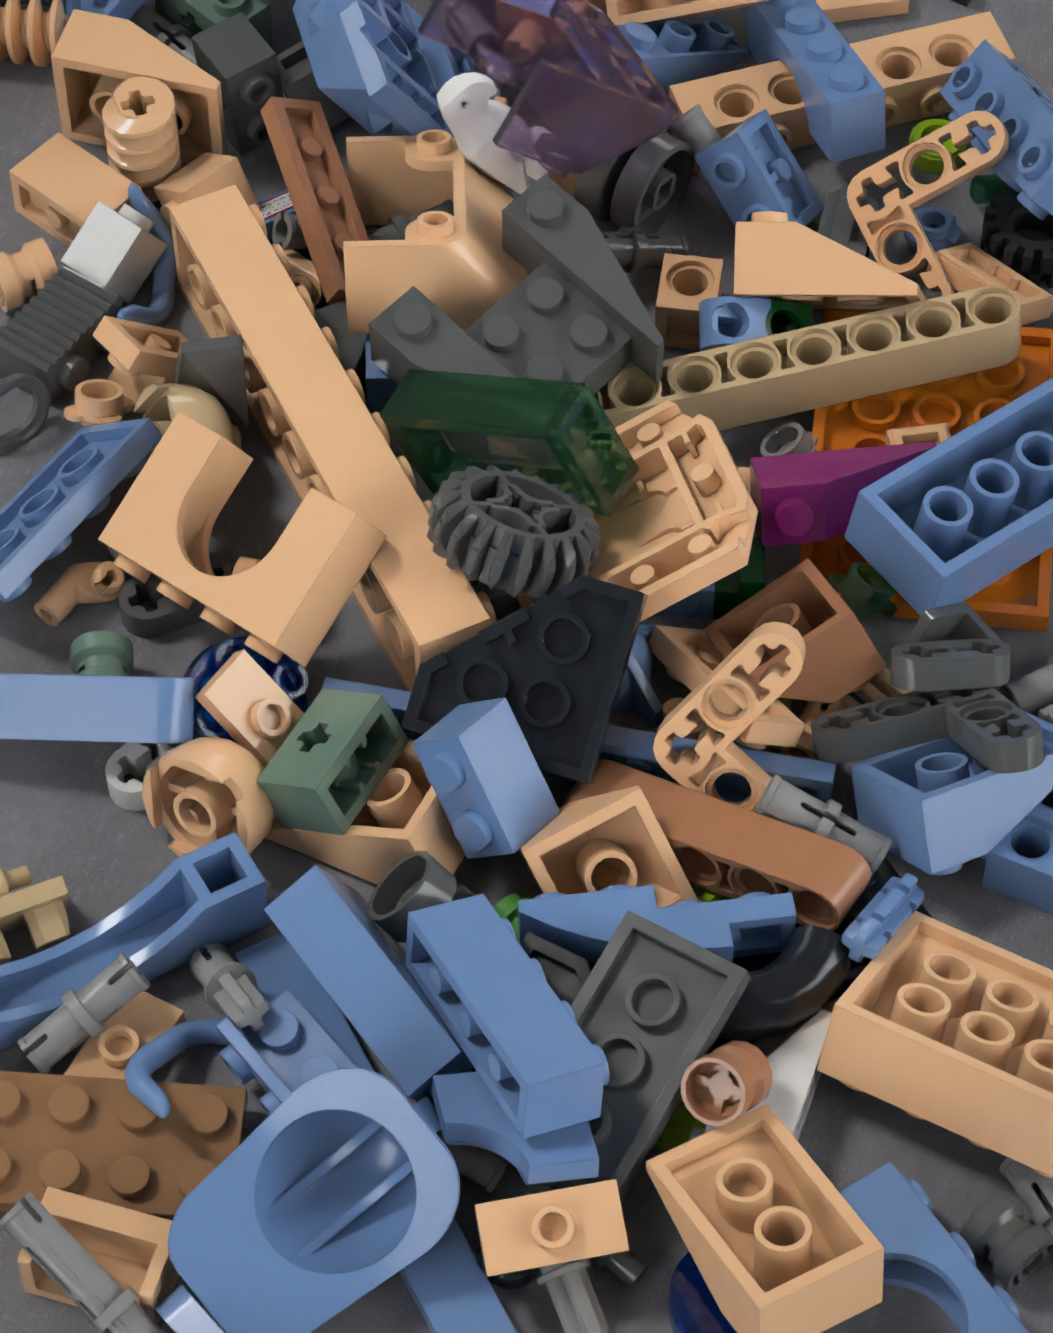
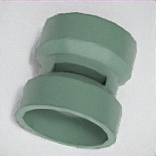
[70,630,134,676]

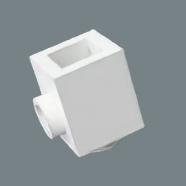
[61,201,167,304]

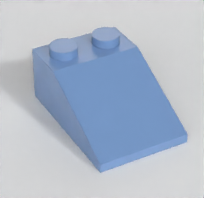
[850,711,1053,875]

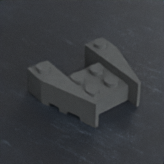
[369,173,664,461]

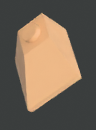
[519,785,698,908]

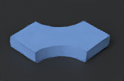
[432,1071,600,1185]

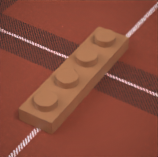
[260,96,369,303]

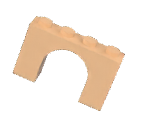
[98,411,387,667]

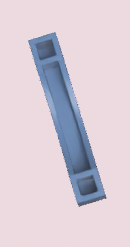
[0,832,270,1051]

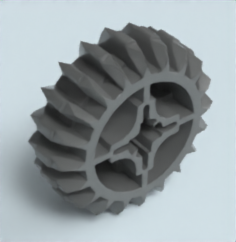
[427,465,601,600]

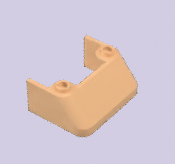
[343,129,528,334]

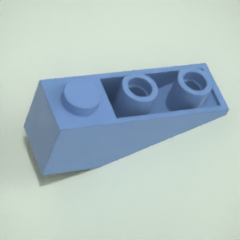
[574,18,751,104]

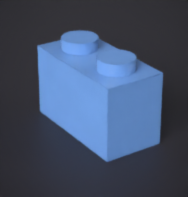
[412,697,560,859]

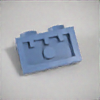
[695,109,824,226]
[215,989,358,1115]

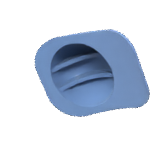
[168,1068,460,1333]

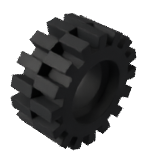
[980,185,1053,289]

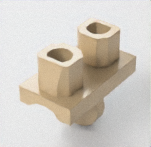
[0,865,70,965]

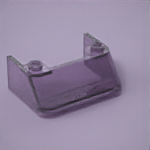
[418,0,678,178]

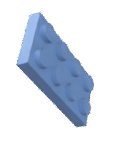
[0,418,163,603]

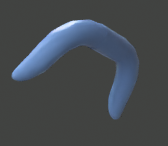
[117,183,177,326]
[124,1019,238,1119]

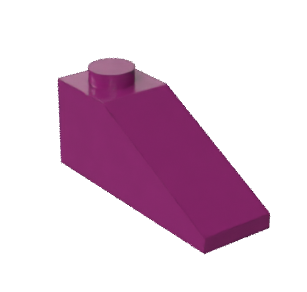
[750,441,937,546]

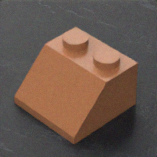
[703,558,887,703]

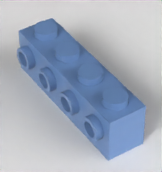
[939,39,1053,220]
[405,894,609,1139]

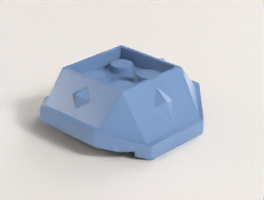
[292,0,475,138]

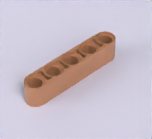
[558,759,872,931]

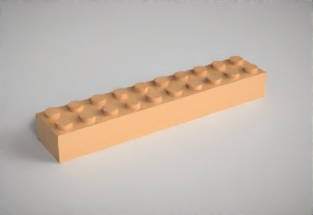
[169,184,497,692]

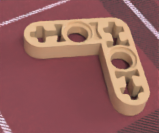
[847,111,1009,296]
[653,621,806,811]

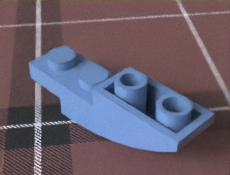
[518,884,797,969]

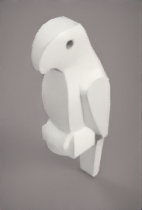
[437,72,560,195]

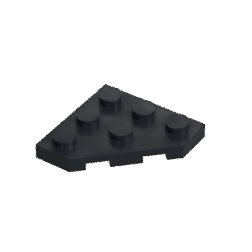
[401,575,648,784]

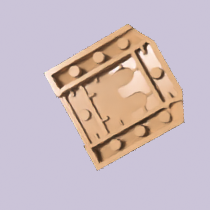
[517,399,758,622]

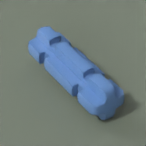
[841,873,925,962]

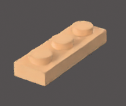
[648,625,805,750]

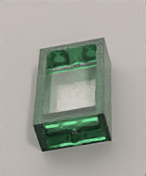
[380,369,639,516]

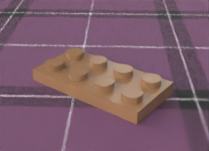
[0,1071,248,1221]

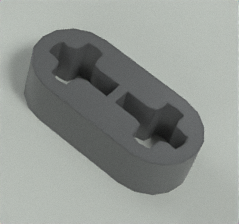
[118,555,233,638]
[890,639,1012,692]

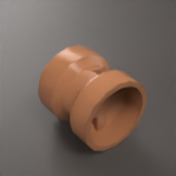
[681,1040,772,1126]

